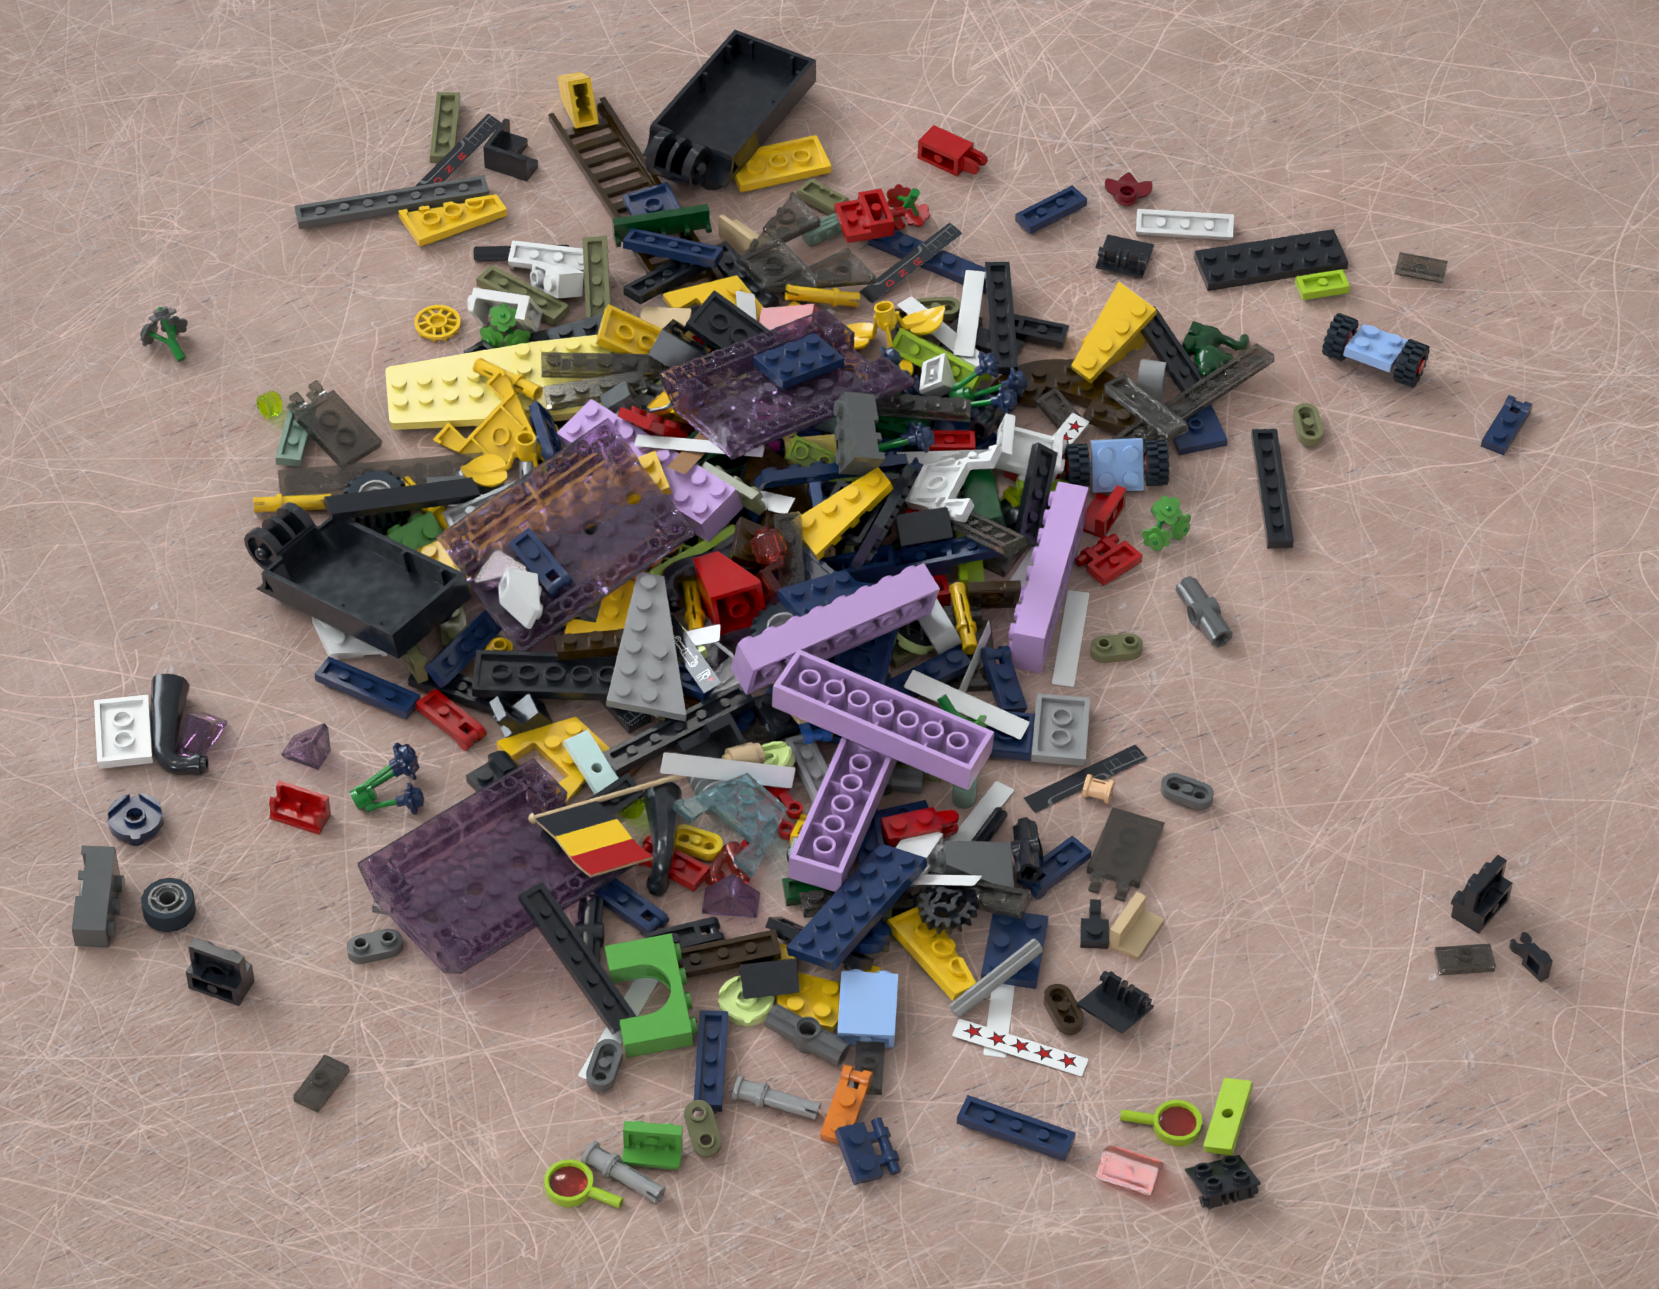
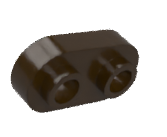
[1043,984,1084,1035]

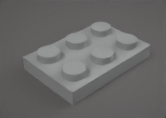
[1031,693,1090,766]

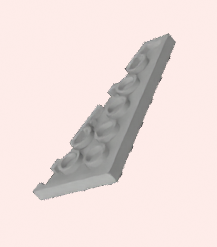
[606,572,686,721]

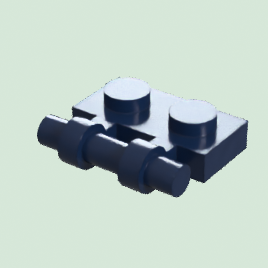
[834,1117,901,1185]

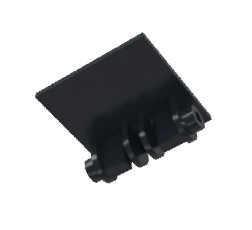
[1095,234,1154,278]
[1076,971,1154,1034]
[1185,1155,1261,1209]

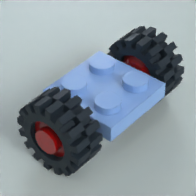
[1322,313,1430,388]
[1064,438,1170,493]

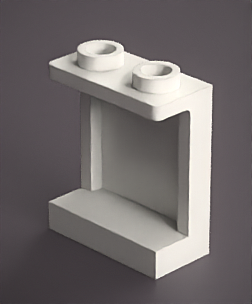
[467,288,543,333]
[994,414,1067,483]

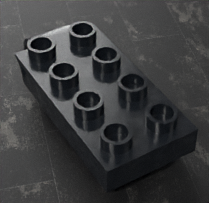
[643,30,816,190]
[244,502,471,659]

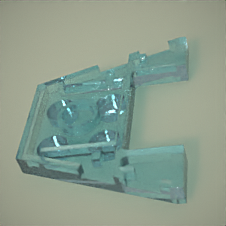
[672,773,788,878]

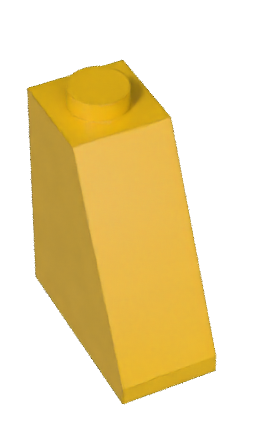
[557,72,599,128]

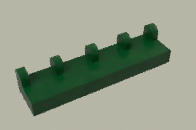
[612,204,712,248]

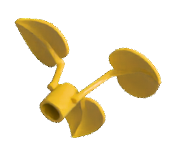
[833,301,945,384]
[461,424,570,501]

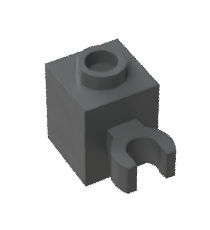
[600,380,642,425]

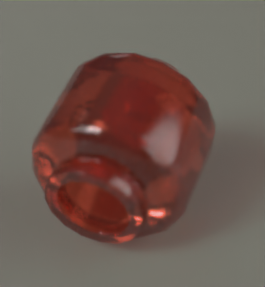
[750,526,788,567]

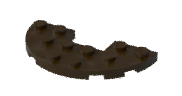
[990,359,1135,436]
[729,440,813,569]

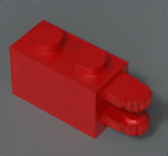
[917,125,988,177]
[881,807,959,848]

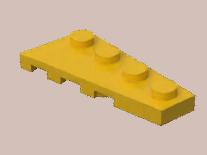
[398,194,507,247]
[1071,282,1157,383]
[791,467,893,561]
[887,907,976,1001]

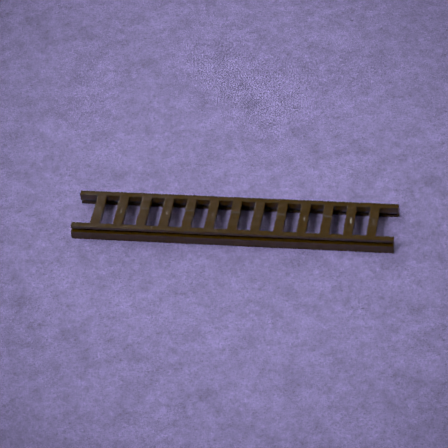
[548,97,724,335]

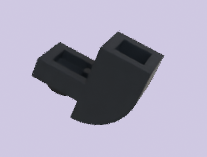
[489,694,553,738]
[466,751,528,799]

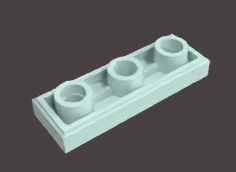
[563,730,619,795]

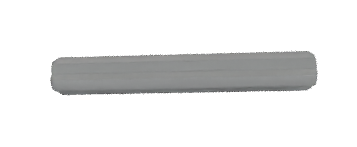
[950,939,1043,1017]

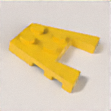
[663,275,764,365]
[433,367,536,465]
[564,560,635,634]
[497,717,610,808]
[775,943,881,1033]

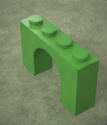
[605,933,697,1058]

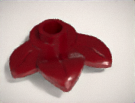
[1105,172,1153,206]

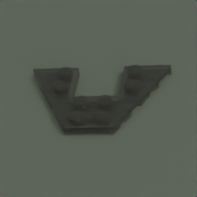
[740,192,876,293]

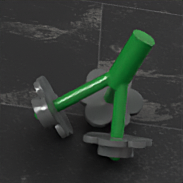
[140,306,188,362]

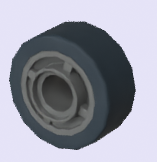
[141,878,196,932]

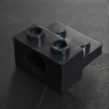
[1451,855,1513,934]
[186,938,255,1006]

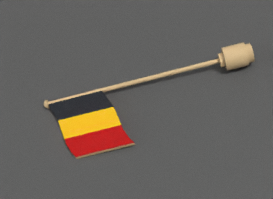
[528,742,765,877]

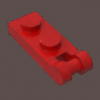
[416,688,487,751]
[638,835,710,892]

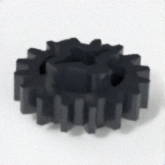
[917,885,979,935]

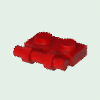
[1074,533,1143,586]

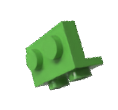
[386,511,447,551]
[622,1121,683,1170]

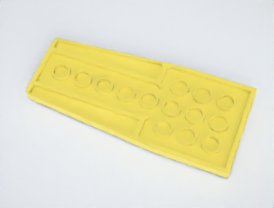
[385,335,615,430]

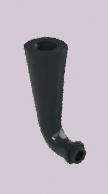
[661,547,762,613]
[151,674,209,776]
[643,782,682,896]

